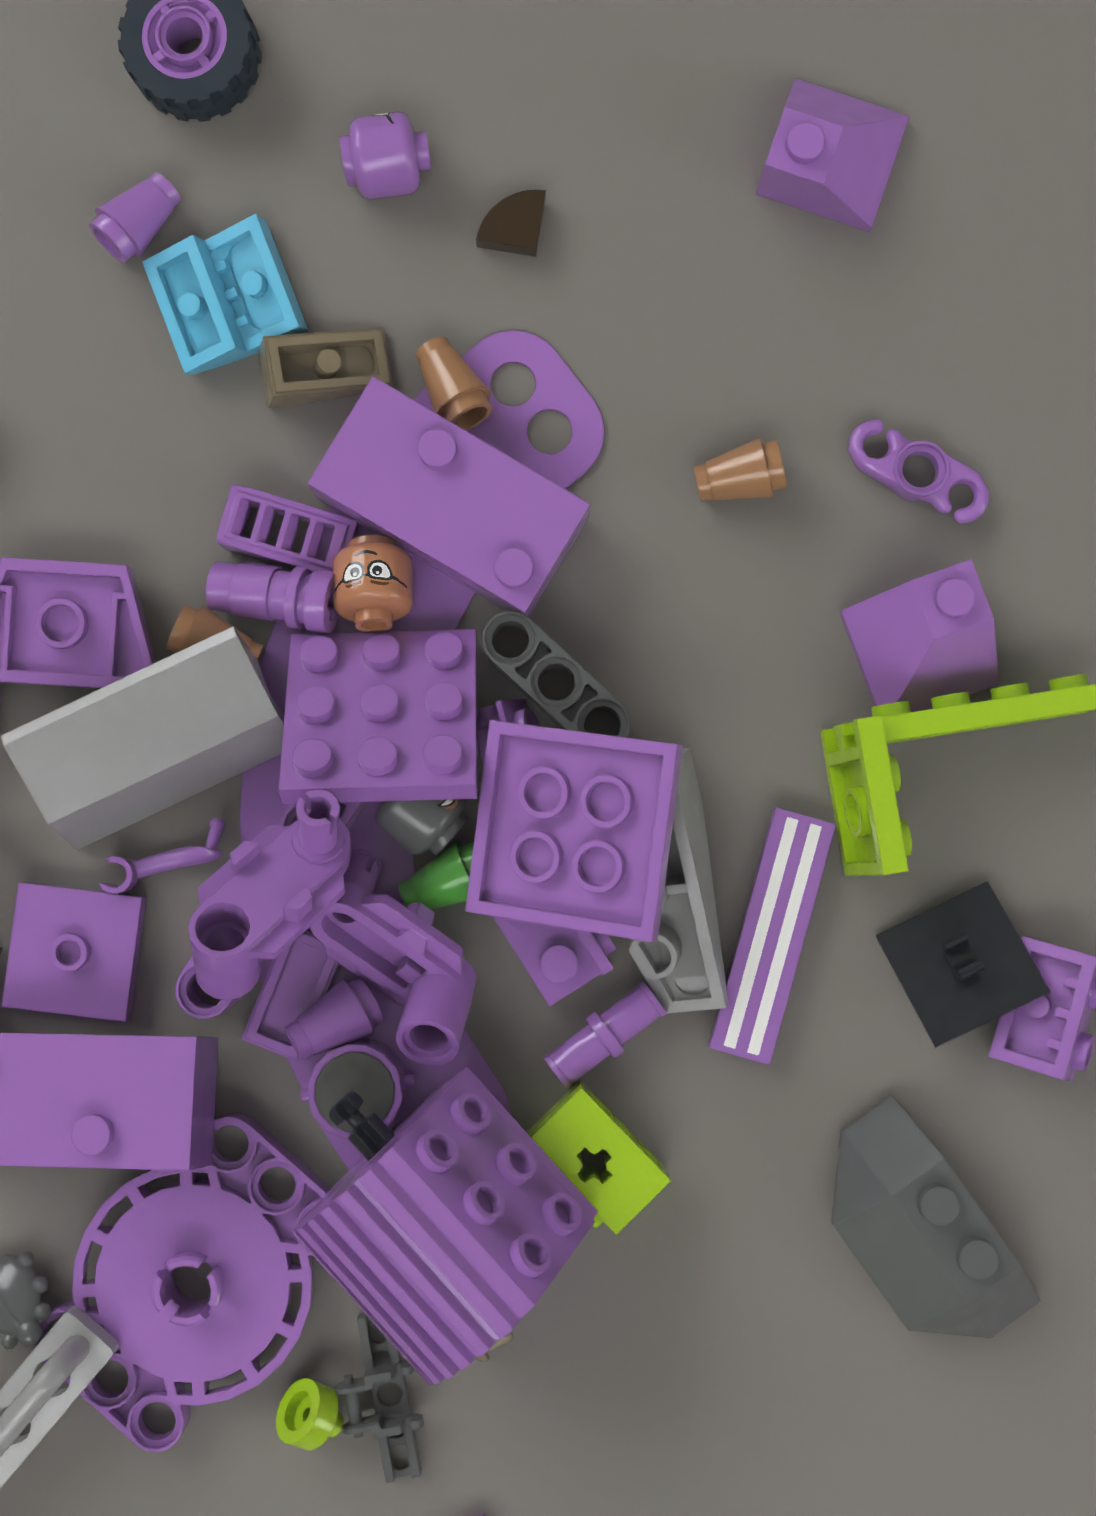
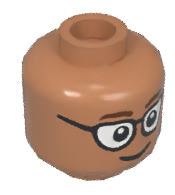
[333,535,413,632]

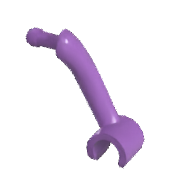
[99,817,225,894]

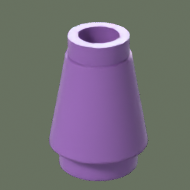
[89,172,181,263]
[284,977,384,1060]

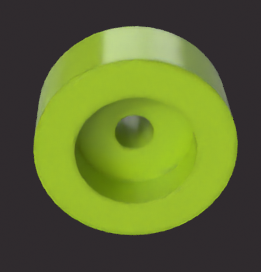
[276,1378,344,1451]

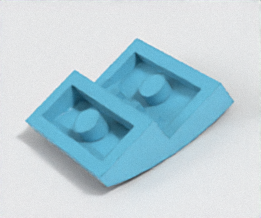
[142,214,309,375]

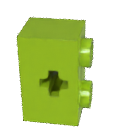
[527,1079,671,1235]

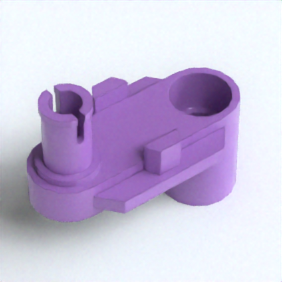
[188,789,351,1000]
[310,849,477,1066]

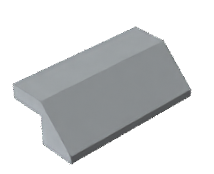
[1,626,284,850]

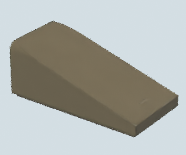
[258,328,393,408]

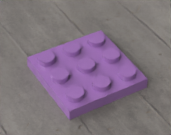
[279,629,477,804]
[465,720,683,942]

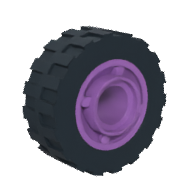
[118,0,262,122]

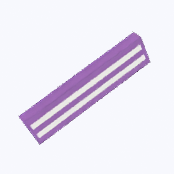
[707,807,836,1065]

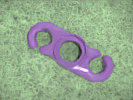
[848,419,989,524]

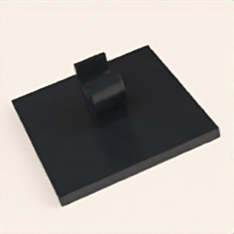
[876,881,1050,1048]

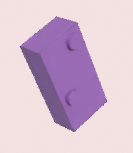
[307,376,590,617]
[0,1033,219,1171]

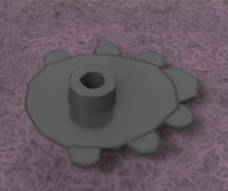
[0,1251,51,1349]

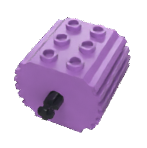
[292,1067,598,1385]

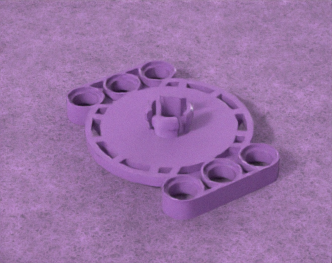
[33,1112,332,1452]

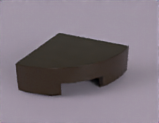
[476,190,546,257]

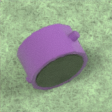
[301,1038,415,1139]

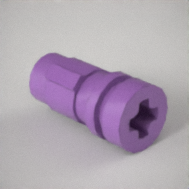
[206,561,339,634]

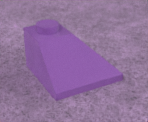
[756,78,909,232]
[840,559,999,712]

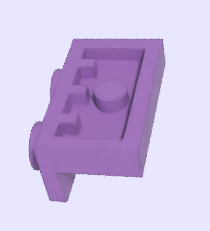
[493,916,616,1006]
[988,936,1096,1081]

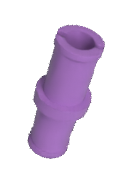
[543,981,667,1090]

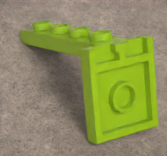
[820,674,1096,876]

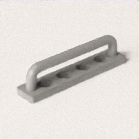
[0,1305,119,1489]

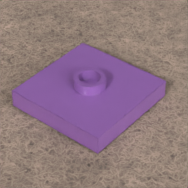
[1,882,147,1022]

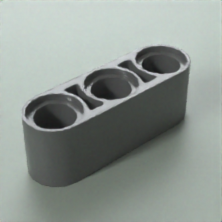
[482,610,631,738]

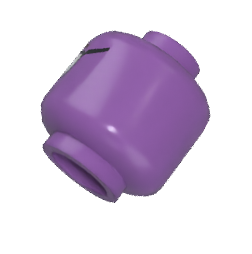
[340,111,431,200]

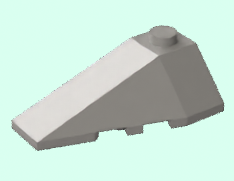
[627,748,728,1014]

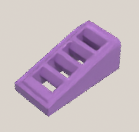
[216,484,359,572]

